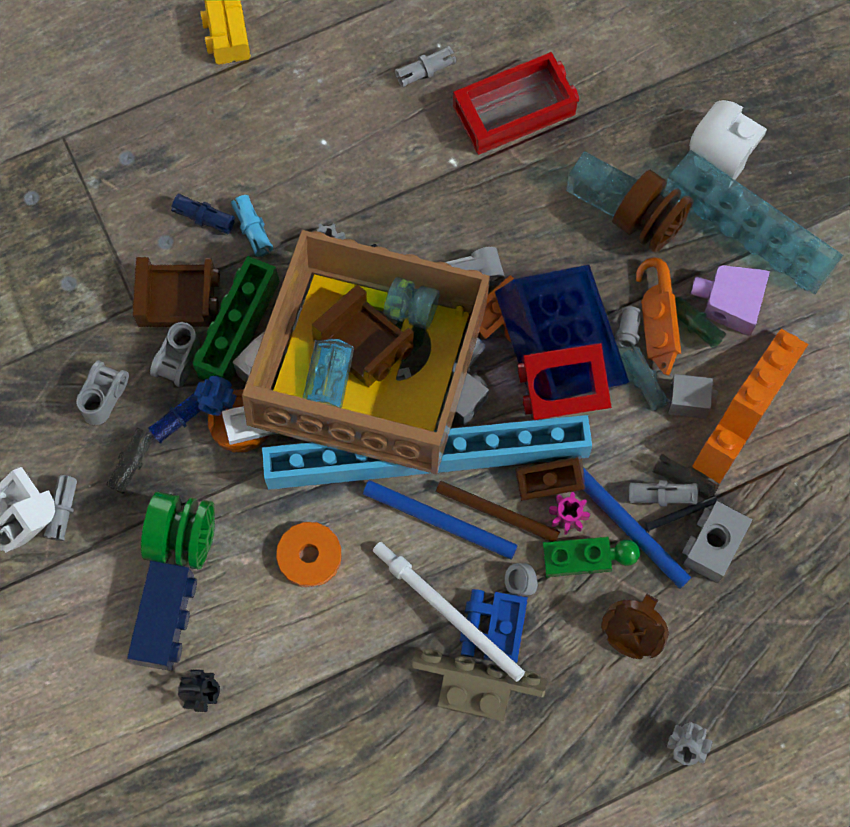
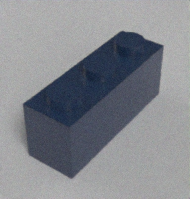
[127,561,197,671]

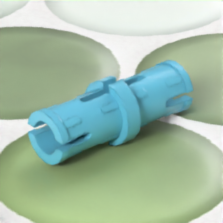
[231,195,273,257]

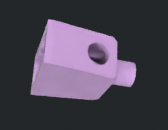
[690,265,770,336]

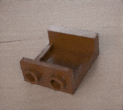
[133,257,220,327]
[312,284,414,388]

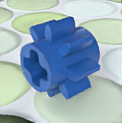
[194,376,236,416]

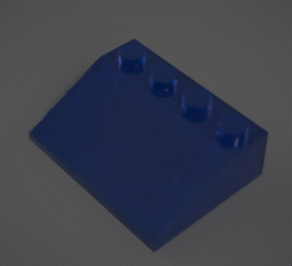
[495,264,630,401]

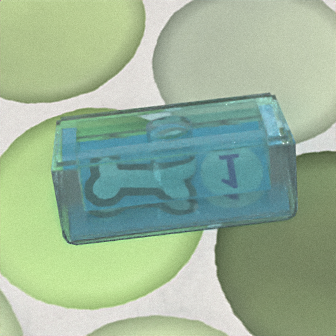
[303,339,354,408]

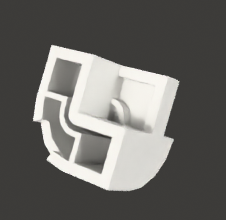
[689,100,767,190]
[0,467,55,553]

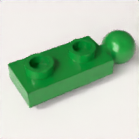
[543,537,640,577]

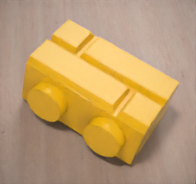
[200,0,251,65]

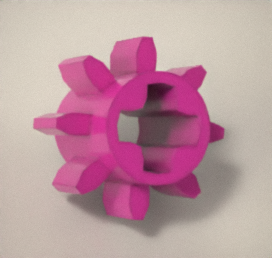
[549,492,590,535]

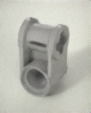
[150,322,201,387]
[76,360,129,425]

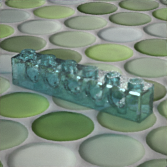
[665,150,844,295]

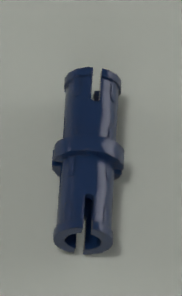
[171,193,235,235]

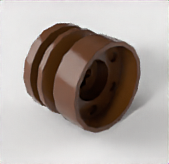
[612,169,694,254]

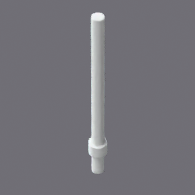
[373,542,525,682]

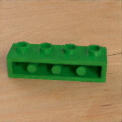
[193,256,280,382]

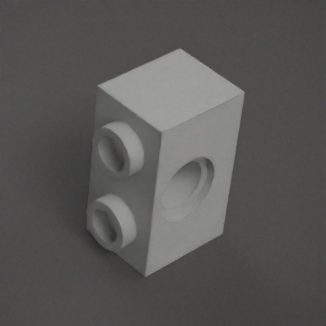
[682,501,753,583]

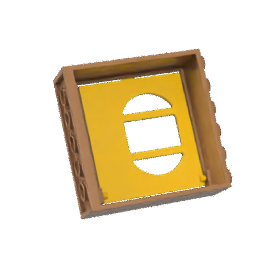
[242,230,490,474]

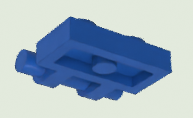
[460,589,528,664]

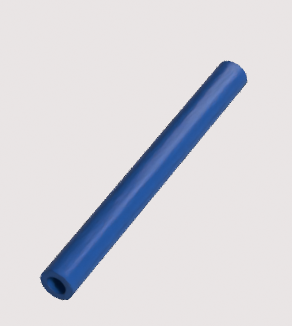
[583,467,692,589]
[363,480,518,560]

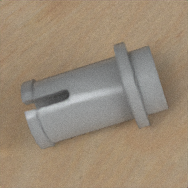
[614,306,642,349]

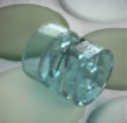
[384,277,440,330]

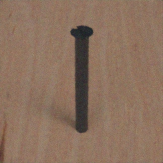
[644,496,717,533]

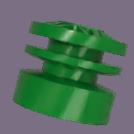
[141,492,215,570]

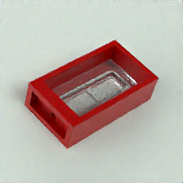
[453,52,579,155]

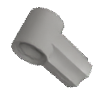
[445,247,505,287]

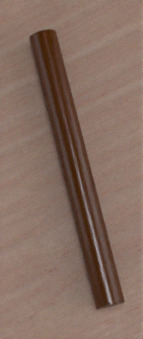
[436,481,560,542]

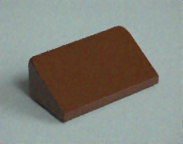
[515,455,585,501]

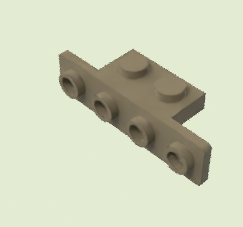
[411,649,547,721]

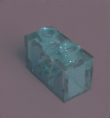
[566,151,637,217]

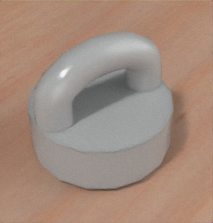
[505,563,538,596]

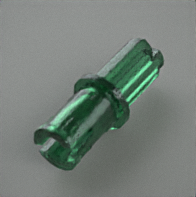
[675,297,726,349]

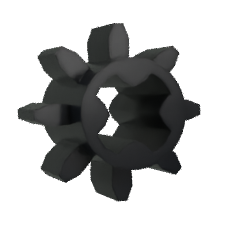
[178,669,220,712]

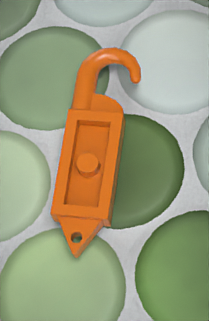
[636,257,681,376]

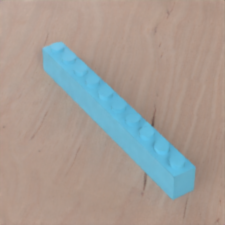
[262,415,592,490]

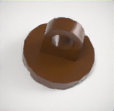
[601,594,669,659]

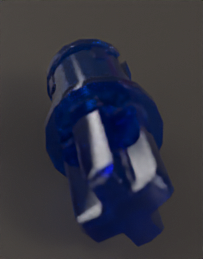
[148,392,202,444]

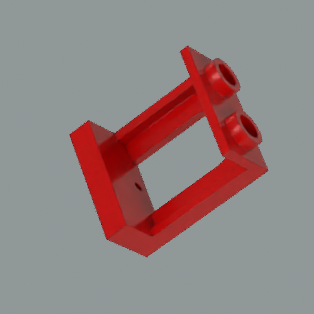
[517,343,612,420]

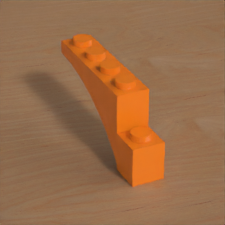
[692,328,809,484]

